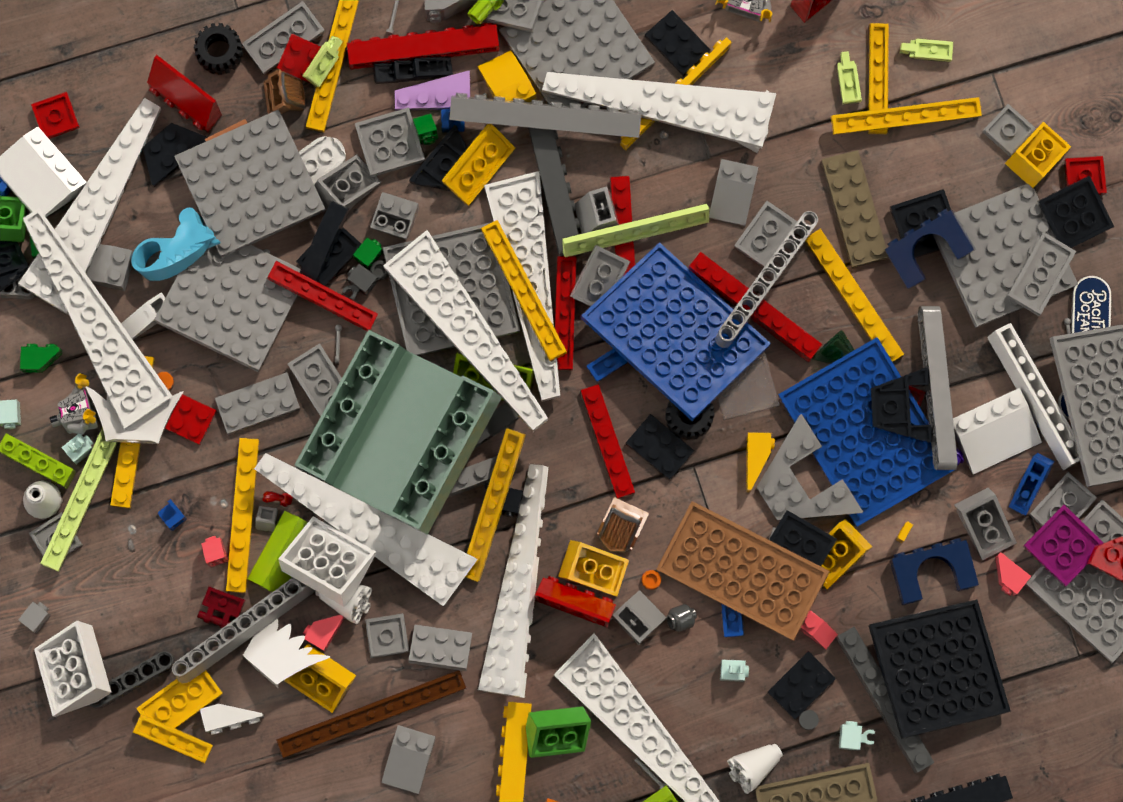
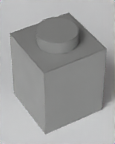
[18,602,51,633]

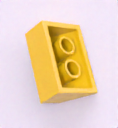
[284,644,356,713]

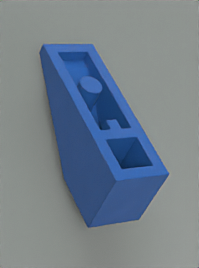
[1009,453,1055,516]

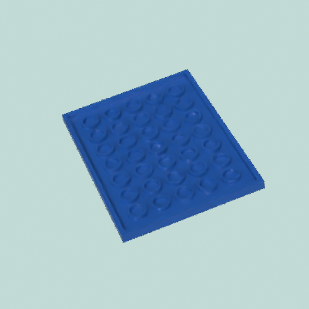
[581,242,771,421]
[778,337,954,527]

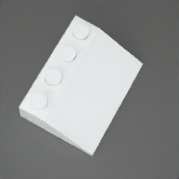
[0,127,86,217]
[953,388,1042,475]
[278,516,376,606]
[34,621,112,717]

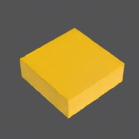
[896,521,913,543]

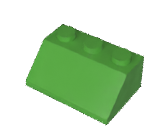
[0,196,27,242]
[526,706,591,758]

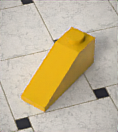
[746,432,775,492]

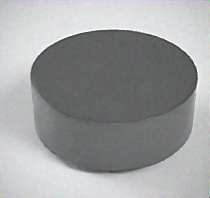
[370,261,389,280]
[799,710,819,730]

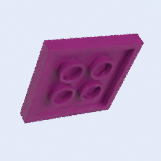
[1023,505,1103,587]

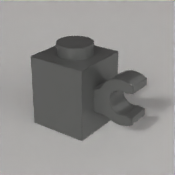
[342,264,378,300]

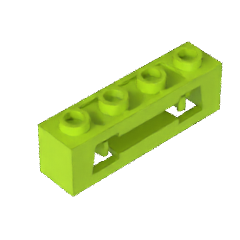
[0,433,77,489]

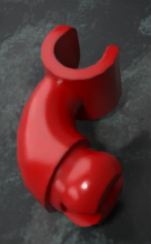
[262,491,293,507]

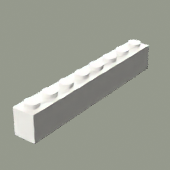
[987,323,1080,470]

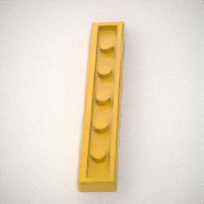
[868,23,889,134]

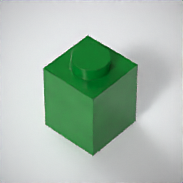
[353,237,383,270]

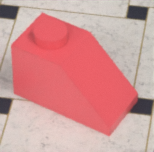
[201,536,229,568]
[995,552,1031,596]
[800,610,838,650]
[303,615,345,652]

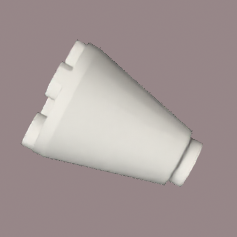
[23,480,63,520]
[316,585,372,624]
[727,744,783,794]

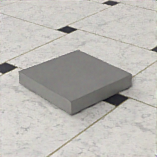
[982,104,1036,157]
[29,512,83,556]
[365,613,409,658]

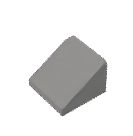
[255,506,278,532]

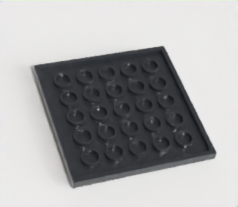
[868,599,1011,739]

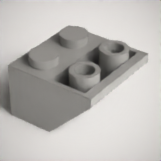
[575,186,619,234]
[370,192,419,239]
[612,590,666,645]

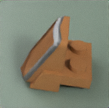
[263,69,305,114]
[597,497,649,552]

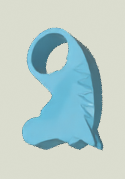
[131,207,221,281]

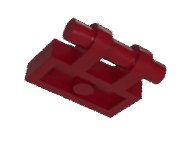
[197,587,246,629]

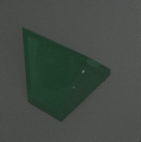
[812,330,854,364]

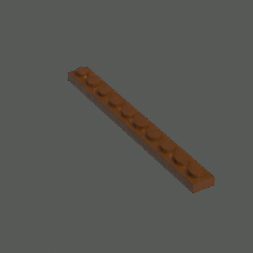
[276,670,467,758]

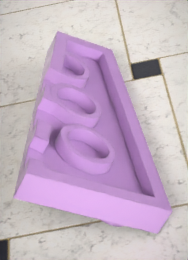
[395,71,470,111]

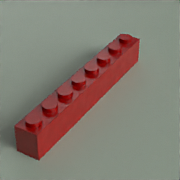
[347,23,499,70]
[688,252,822,363]

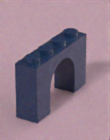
[885,209,976,289]
[890,538,979,605]

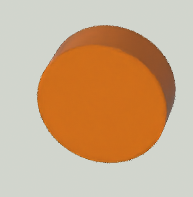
[157,372,174,390]
[641,570,661,590]

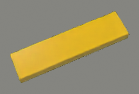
[133,714,213,763]

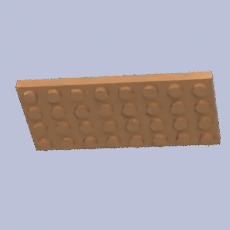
[656,501,830,641]

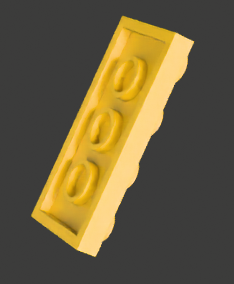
[441,124,515,206]
[136,670,223,729]

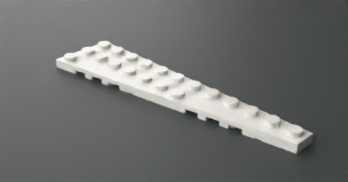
[542,72,776,148]
[18,98,161,314]
[484,171,560,402]
[23,208,172,430]
[383,230,548,432]
[254,453,478,606]
[478,464,548,698]
[554,633,719,802]

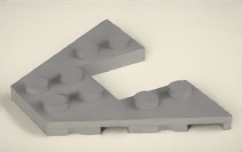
[757,414,863,520]

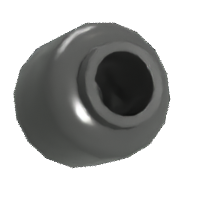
[666,604,697,632]

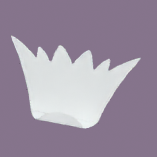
[86,386,184,444]
[243,612,330,688]

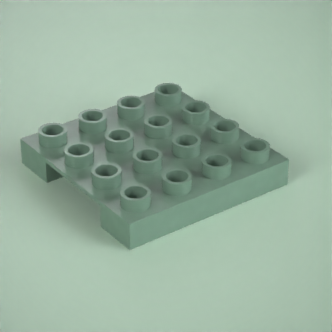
[295,330,502,535]

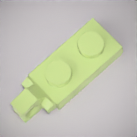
[303,36,343,87]
[900,39,953,62]
[837,51,862,105]

